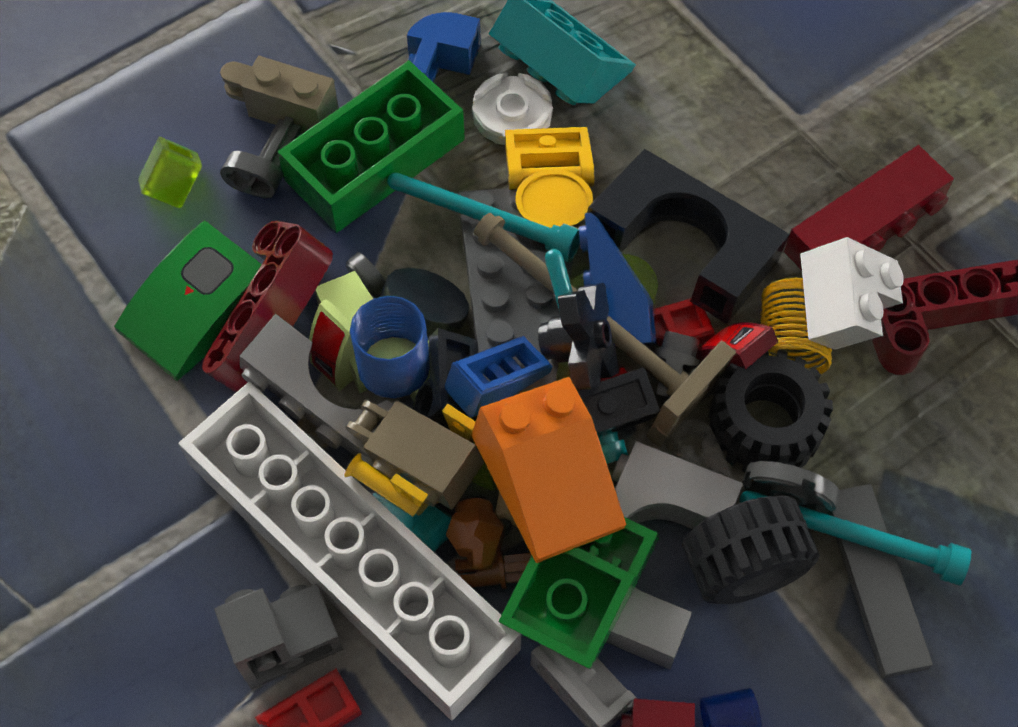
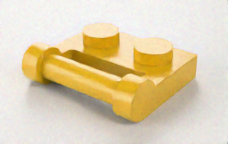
[505,127,594,190]

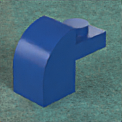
[407,12,481,83]

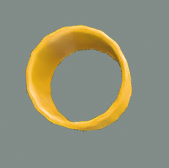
[760,277,832,374]

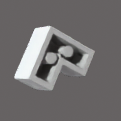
[800,237,903,350]

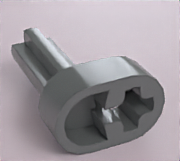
[220,116,302,198]

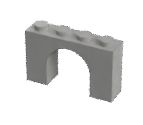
[606,441,743,669]

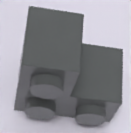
[214,584,343,690]

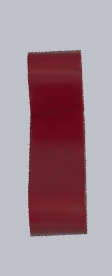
[202,221,333,393]
[872,260,1018,375]

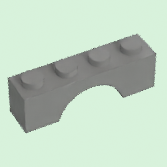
[240,314,393,466]

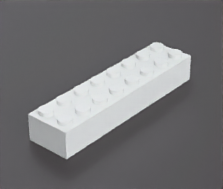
[178,381,521,721]

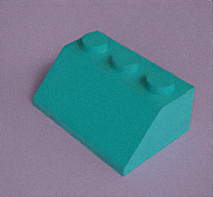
[489,0,636,105]

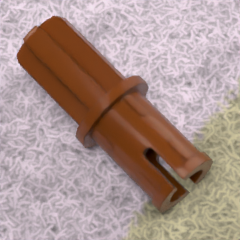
[455,551,532,589]

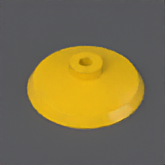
[515,169,593,228]

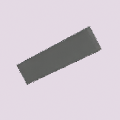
[828,484,933,679]

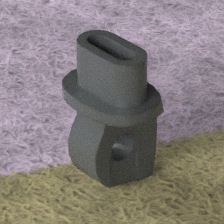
[654,331,700,399]

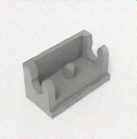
[530,645,637,727]

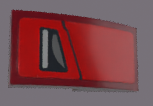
[696,322,778,371]

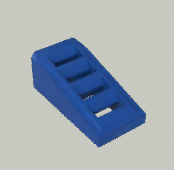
[445,336,553,418]

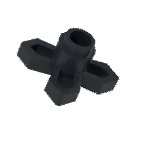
[538,283,619,391]

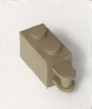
[220,55,339,134]
[345,400,484,510]

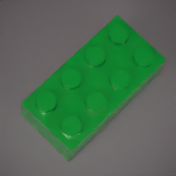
[277,60,465,233]

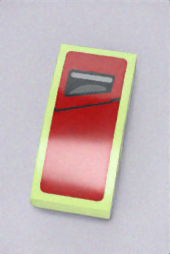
[309,298,354,391]

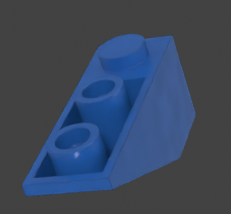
[579,213,657,348]

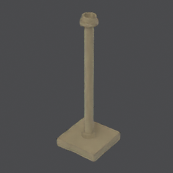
[473,213,736,447]

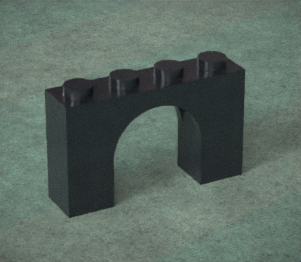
[584,149,790,324]

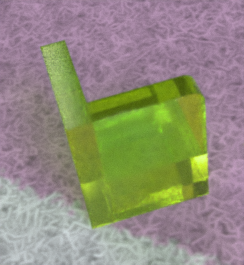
[138,136,202,208]

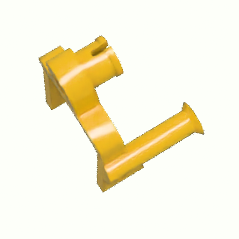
[344,404,476,517]

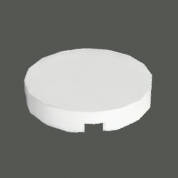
[472,73,553,145]

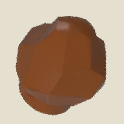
[446,498,506,571]

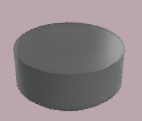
[345,252,385,295]

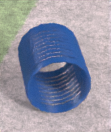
[350,296,430,398]

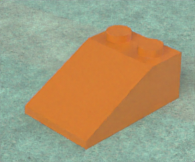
[471,377,626,563]

